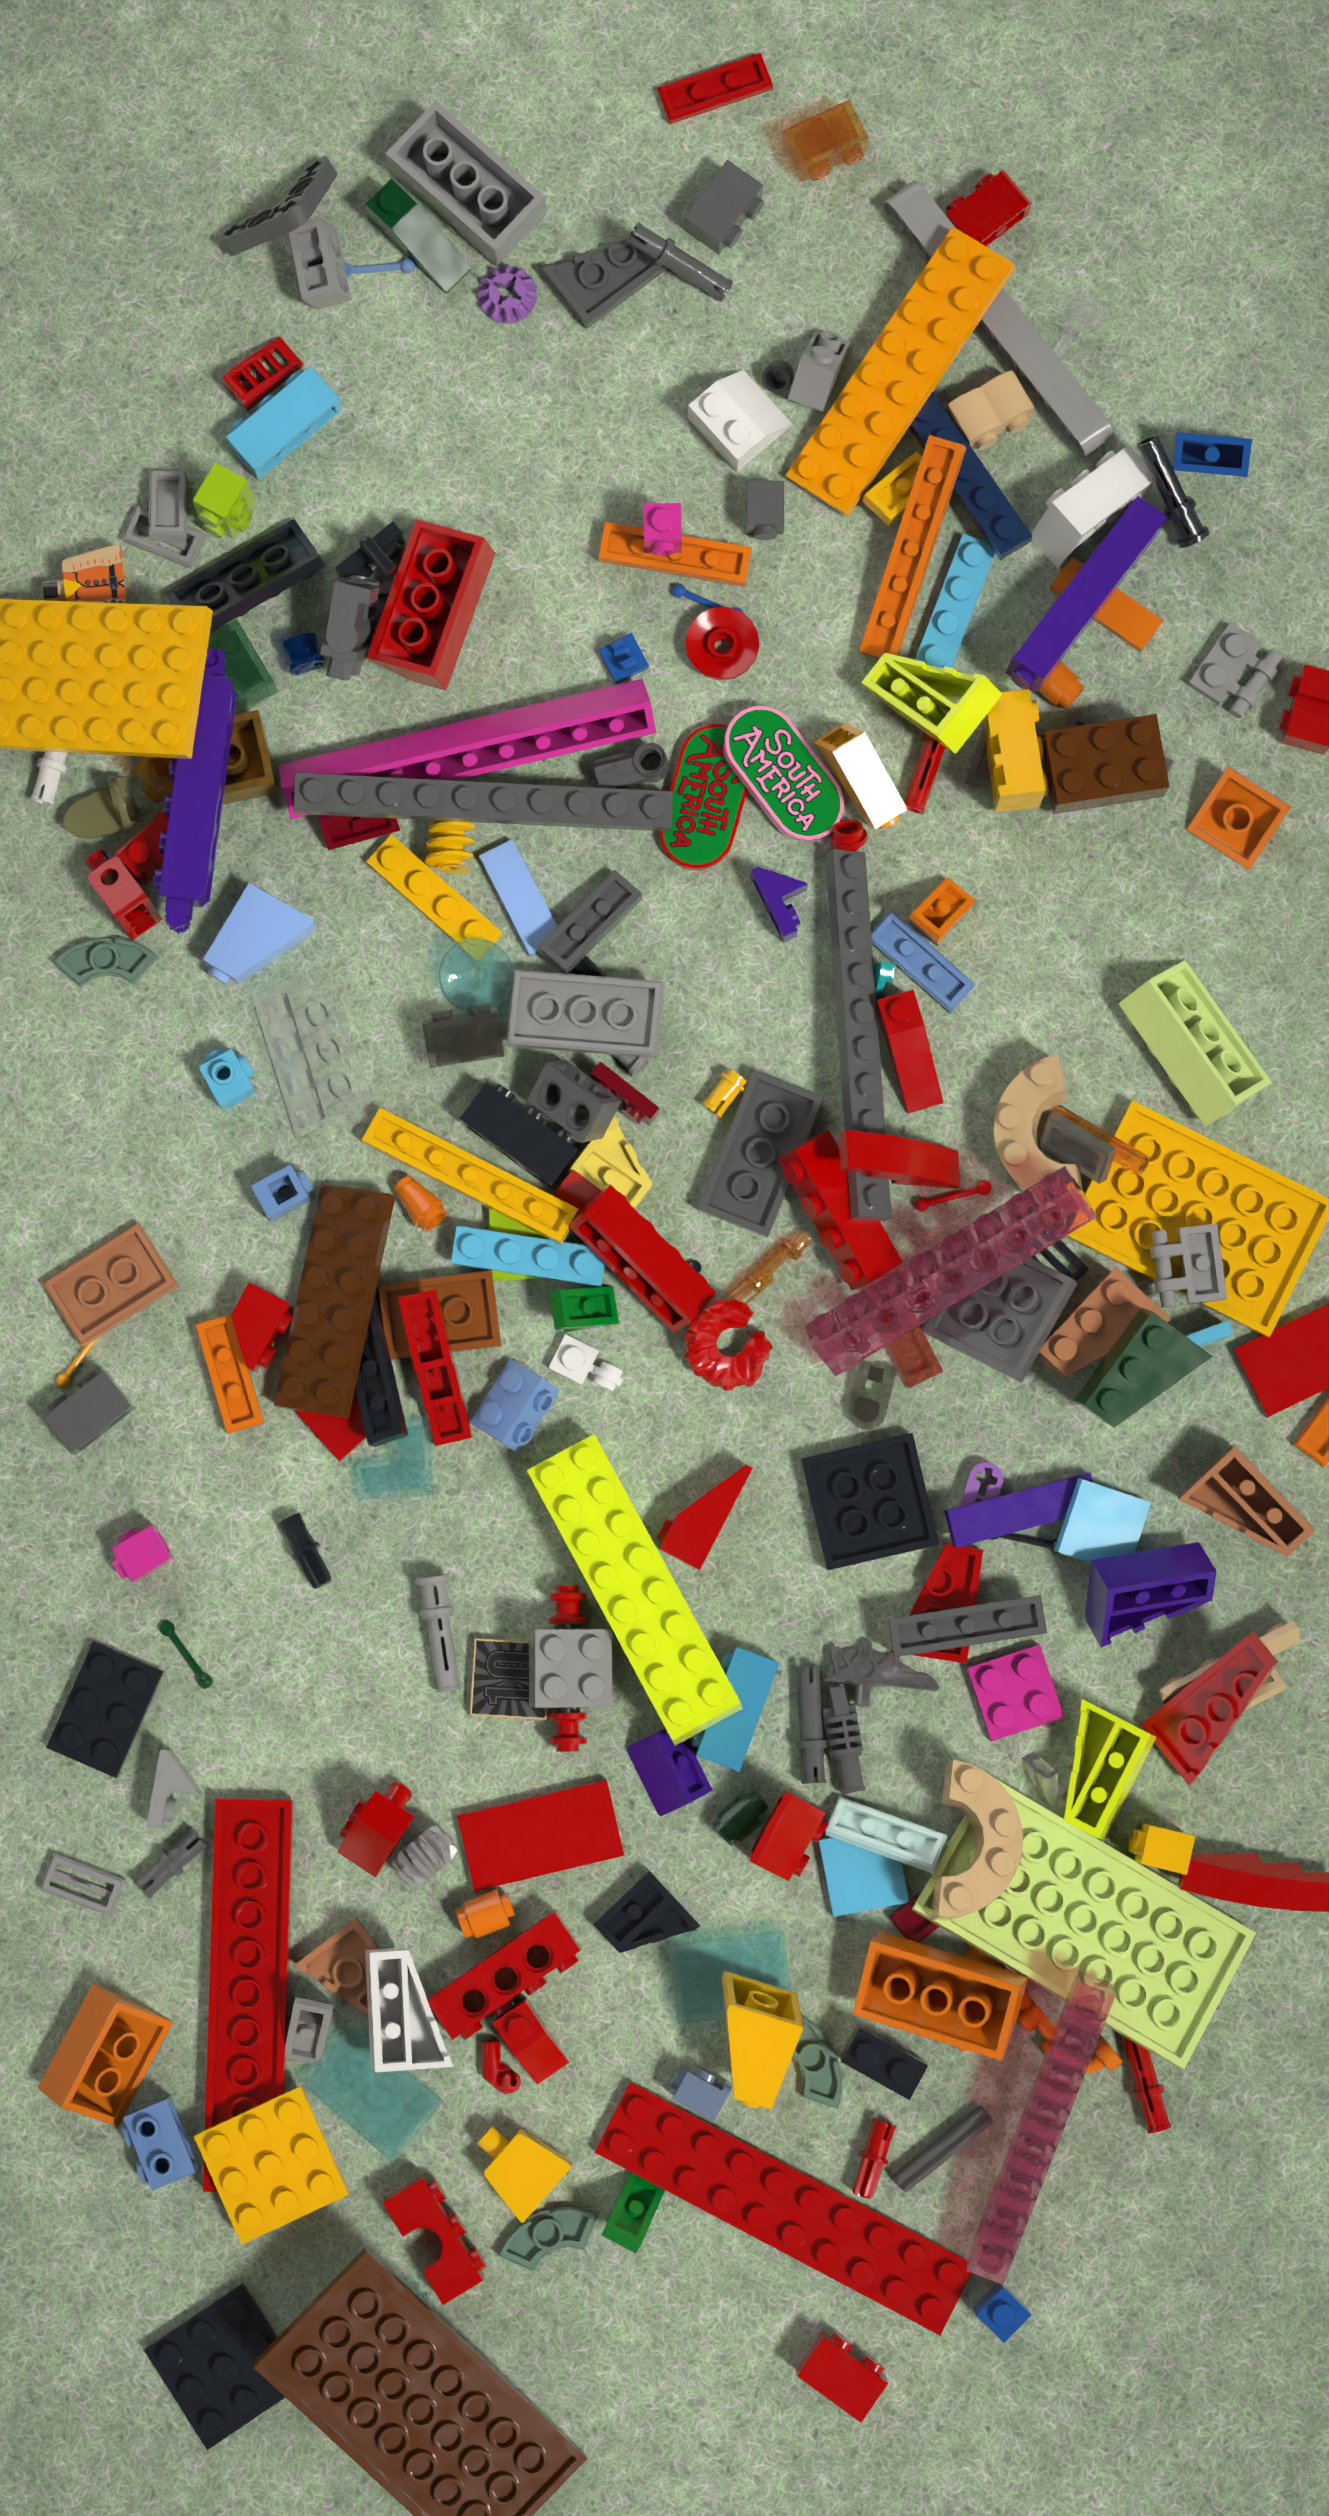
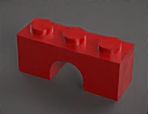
[383,2174,487,2305]

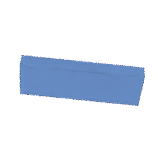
[871,910,976,1013]

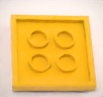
[194,2085,350,2245]

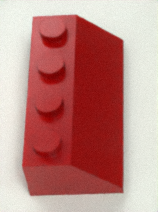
[366,519,496,691]

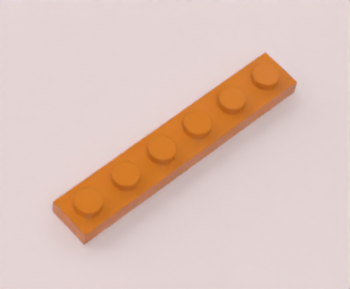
[859,435,967,659]

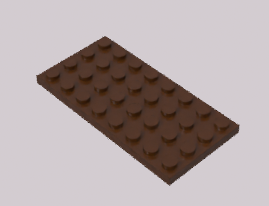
[253,2247,587,2516]

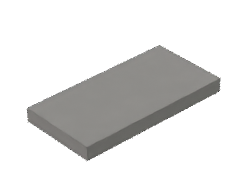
[506,970,665,1058]

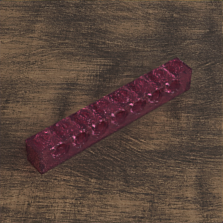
[805,1166,1096,1377]
[967,1971,1115,2285]

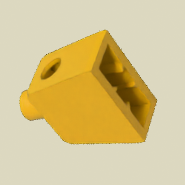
[476,2126,573,2223]

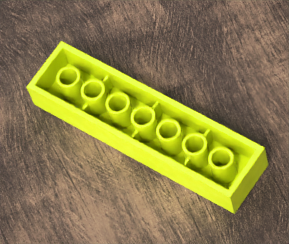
[527,1434,743,1746]

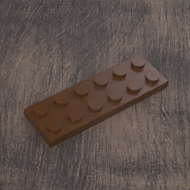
[274,1184,395,1419]

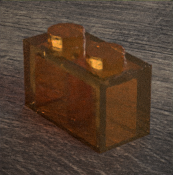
[782,99,869,182]

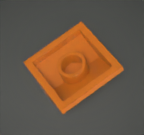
[1186,766,1292,870]

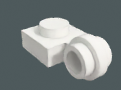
[548,1334,623,1392]

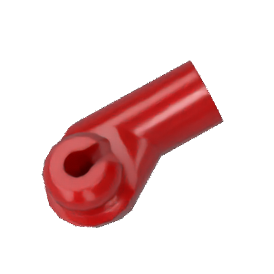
[481,2041,521,2094]

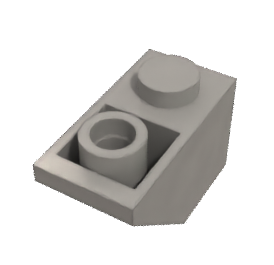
[788,330,851,411]

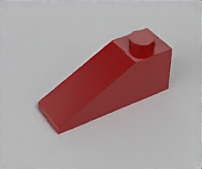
[876,989,944,1114]
[656,1464,753,1571]

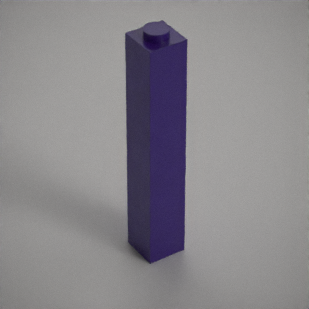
[1005,496,1168,694]

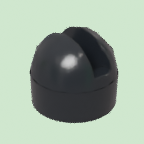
[762,359,794,393]

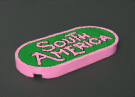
[723,706,844,842]

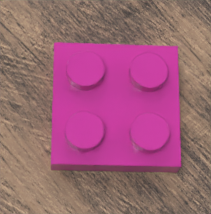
[966,1644,1064,1742]

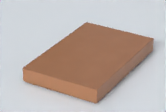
[42,1222,179,1348]

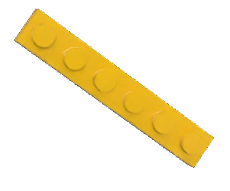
[362,1108,580,1245]

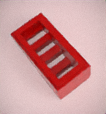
[221,337,304,412]

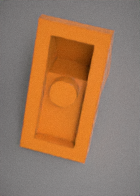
[909,877,976,946]

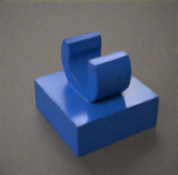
[599,633,649,685]

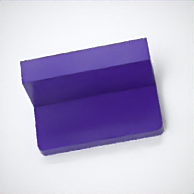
[627,1728,713,1816]

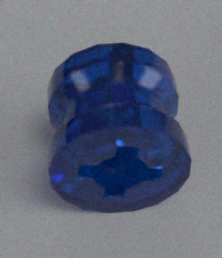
[281,633,325,675]

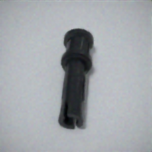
[1136,434,1210,548]

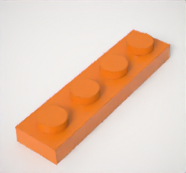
[599,522,752,587]

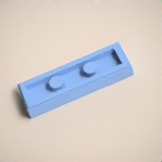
[479,839,557,957]

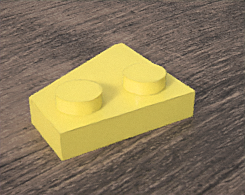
[568,1116,653,1209]

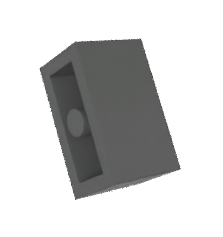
[683,160,764,254]
[43,1370,136,1455]

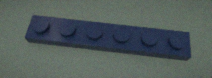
[909,392,1032,561]

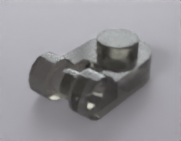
[848,1359,897,1430]

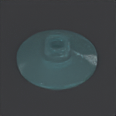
[439,938,514,1013]

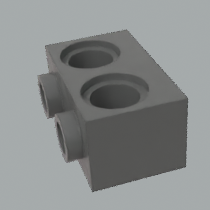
[527,1060,622,1143]

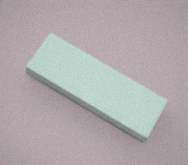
[825,1797,948,1874]

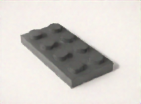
[698,1069,824,1238]

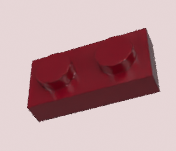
[318,815,400,851]
[590,1061,660,1126]

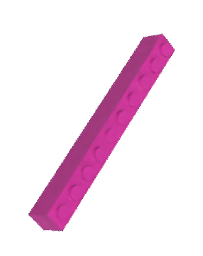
[278,679,656,819]

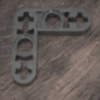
[218,156,338,256]

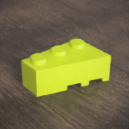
[861,653,1002,754]
[1064,1699,1157,1840]

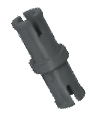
[134,1828,208,1899]

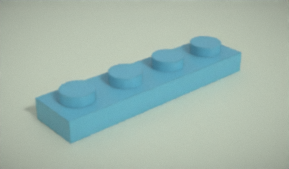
[915,534,995,668]
[451,1226,605,1287]

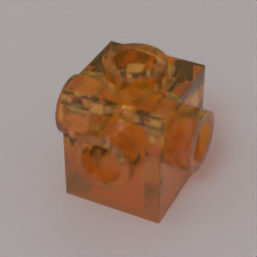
[132,757,174,805]

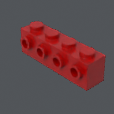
[777,1130,903,1291]
[568,1184,717,1334]

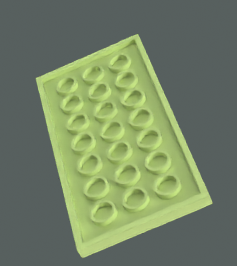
[912,1779,1256,2070]

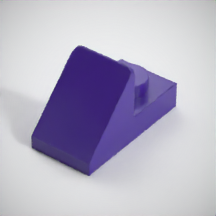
[750,867,808,943]

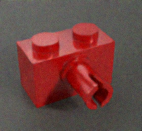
[337,1782,414,1878]

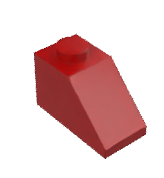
[493,1997,570,2085]

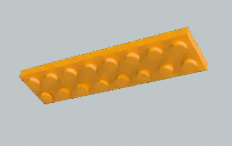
[785,226,1015,517]

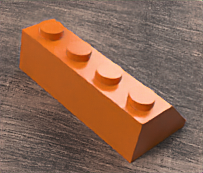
[852,1931,1028,2061]

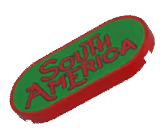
[659,724,748,871]

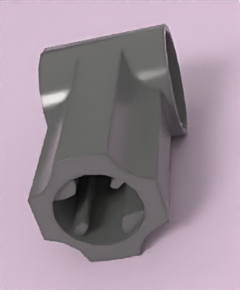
[593,742,669,789]

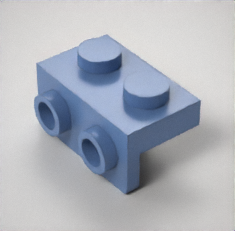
[469,1359,559,1453]

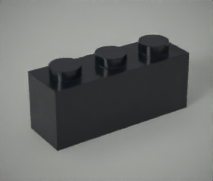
[459,1083,579,1189]

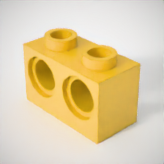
[1128,1823,1195,1875]

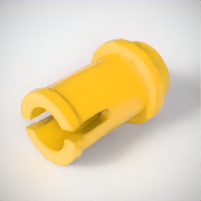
[702,1068,747,1118]

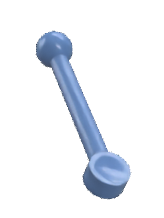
[344,258,415,278]

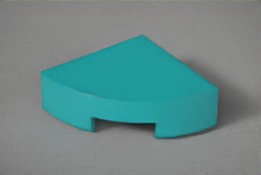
[873,961,895,1002]

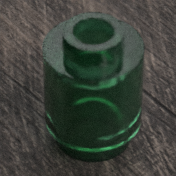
[712,1789,770,1846]

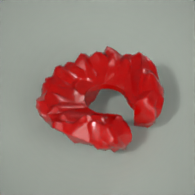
[683,1299,772,1391]

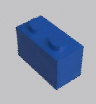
[1172,432,1252,477]

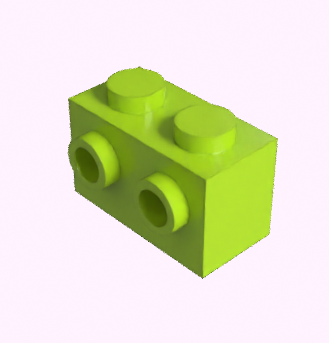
[193,462,255,539]

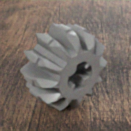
[392,1825,458,1888]

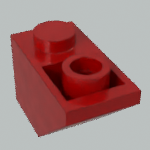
[231,1282,294,1373]

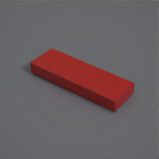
[657,53,773,125]

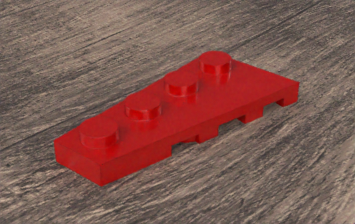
[1141,1631,1278,1786]

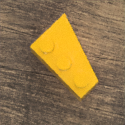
[983,689,1048,813]

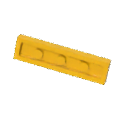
[366,834,503,962]

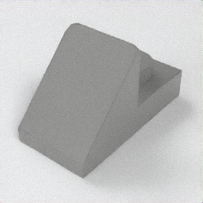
[146,1748,203,1829]
[285,1997,334,2066]

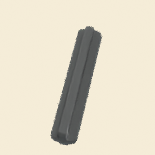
[893,2106,993,2192]

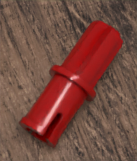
[852,2118,897,2199]

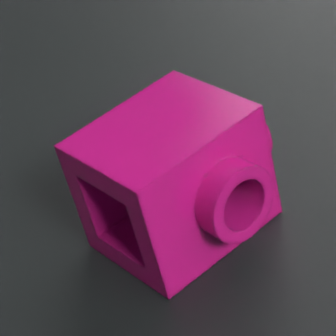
[644,503,682,556]
[111,1525,175,1582]

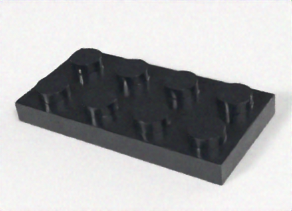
[165,519,325,634]

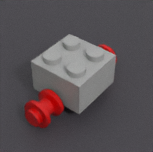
[529,1585,612,1752]

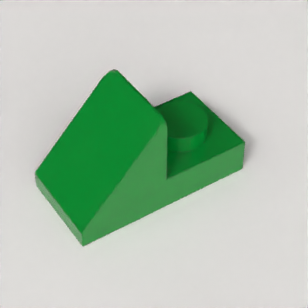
[549,1286,619,1333]
[601,2172,665,2254]

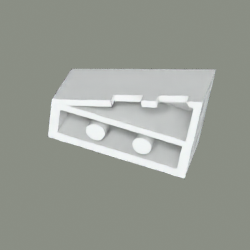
[1031,445,1154,569]
[365,1947,453,2072]

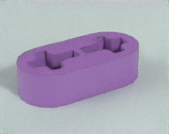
[959,1462,1003,1506]

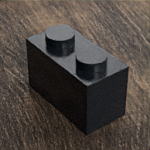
[839,2023,928,2100]

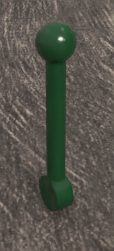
[160,1621,213,1689]

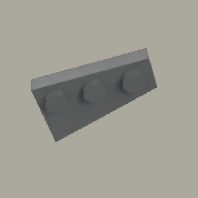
[542,230,668,329]

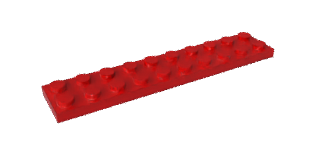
[203,1798,294,2192]
[594,2081,976,2336]

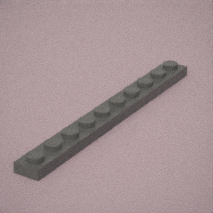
[294,773,672,832]
[825,849,892,1221]

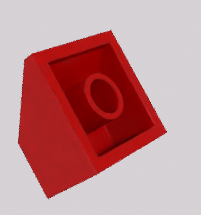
[748,1789,828,1881]

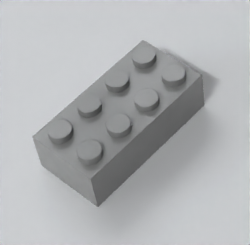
[385,100,546,266]

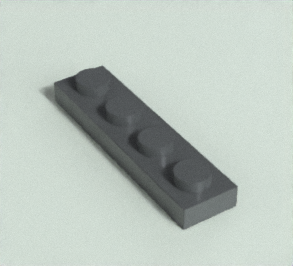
[888,1595,1047,1657]

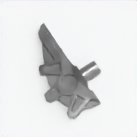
[826,1639,939,1707]

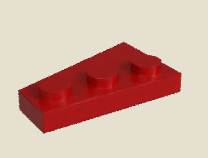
[890,1544,984,1664]

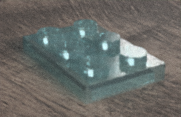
[669,1930,791,2024]
[304,2024,443,2162]

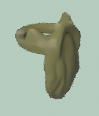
[63,776,143,839]

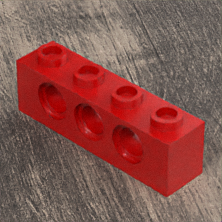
[427,1910,582,2040]

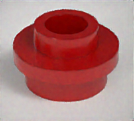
[830,819,868,851]

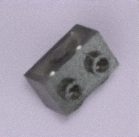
[422,1003,507,1068]

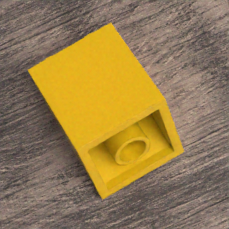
[722,1971,804,2110]

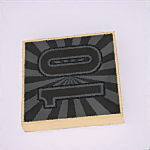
[470,1638,548,1720]

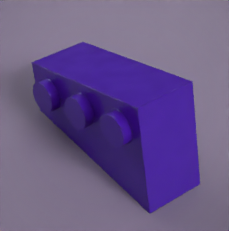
[1085,1542,1217,1648]

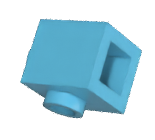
[198,1048,257,1111]

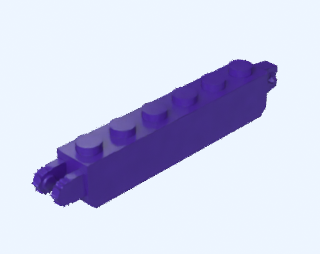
[154,649,237,934]

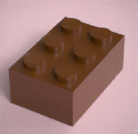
[1042,714,1170,814]

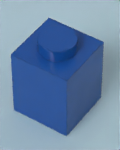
[973,2280,1031,2343]

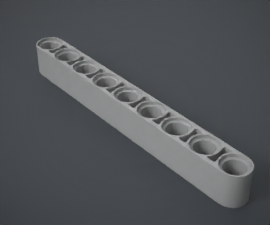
[884,180,1114,458]

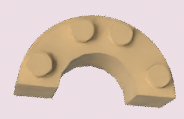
[994,1054,1086,1211]
[931,1760,1023,1920]

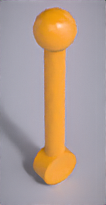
[56,1332,108,1388]

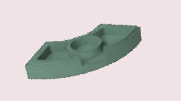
[52,937,159,988]
[792,2014,842,2109]
[497,2206,599,2271]

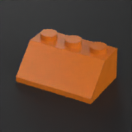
[38,1983,173,2127]

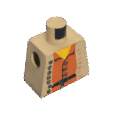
[43,544,130,604]

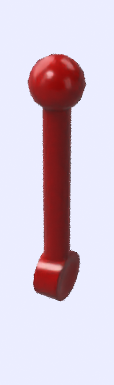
[914,1180,991,1212]

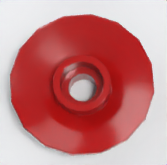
[685,607,760,681]

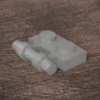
[1188,622,1283,718]
[1150,1224,1227,1308]

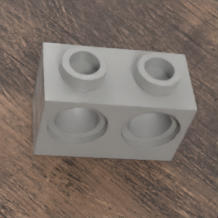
[288,218,352,310]

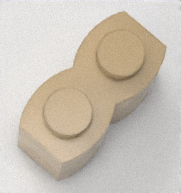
[946,370,1035,450]

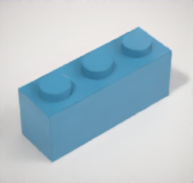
[692,1647,779,1772]

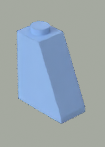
[203,883,317,985]

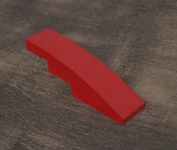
[838,1130,960,1189]
[398,1289,473,1446]
[1178,1853,1329,1912]

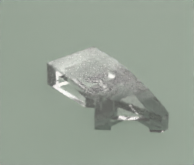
[1021,1751,1068,1819]

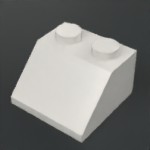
[688,370,792,472]

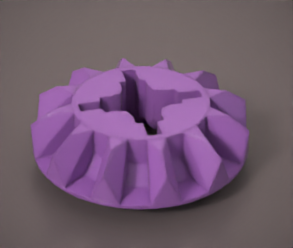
[478,263,537,324]

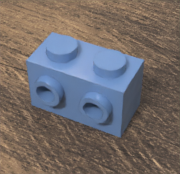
[121,2095,200,2191]

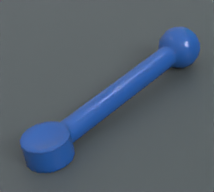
[671,583,744,614]

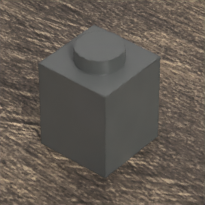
[746,481,784,540]

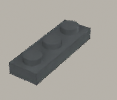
[538,870,643,974]

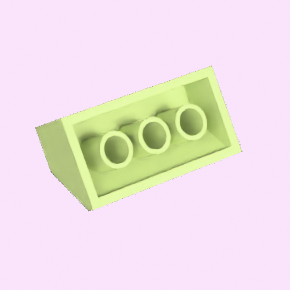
[1118,960,1272,1127]

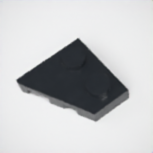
[593,1870,700,1953]

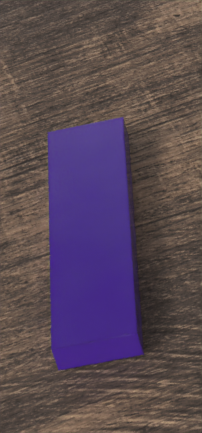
[944,1472,1093,1548]

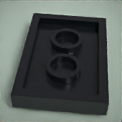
[46,1641,164,1778]

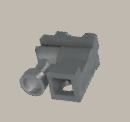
[320,575,380,681]

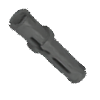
[627,222,733,302]
[796,1667,827,1784]

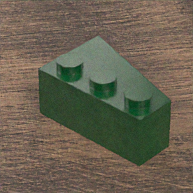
[1074,1307,1213,1428]

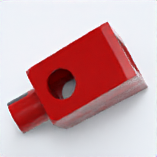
[85,850,163,941]

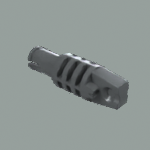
[822,1685,865,1794]

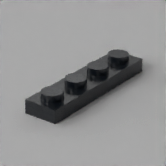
[355,1294,408,1447]

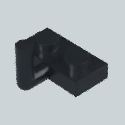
[335,521,404,579]

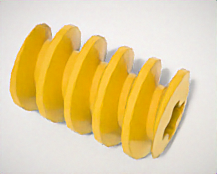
[425,820,476,874]

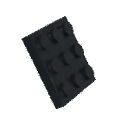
[801,1433,939,1571]
[144,2282,286,2450]

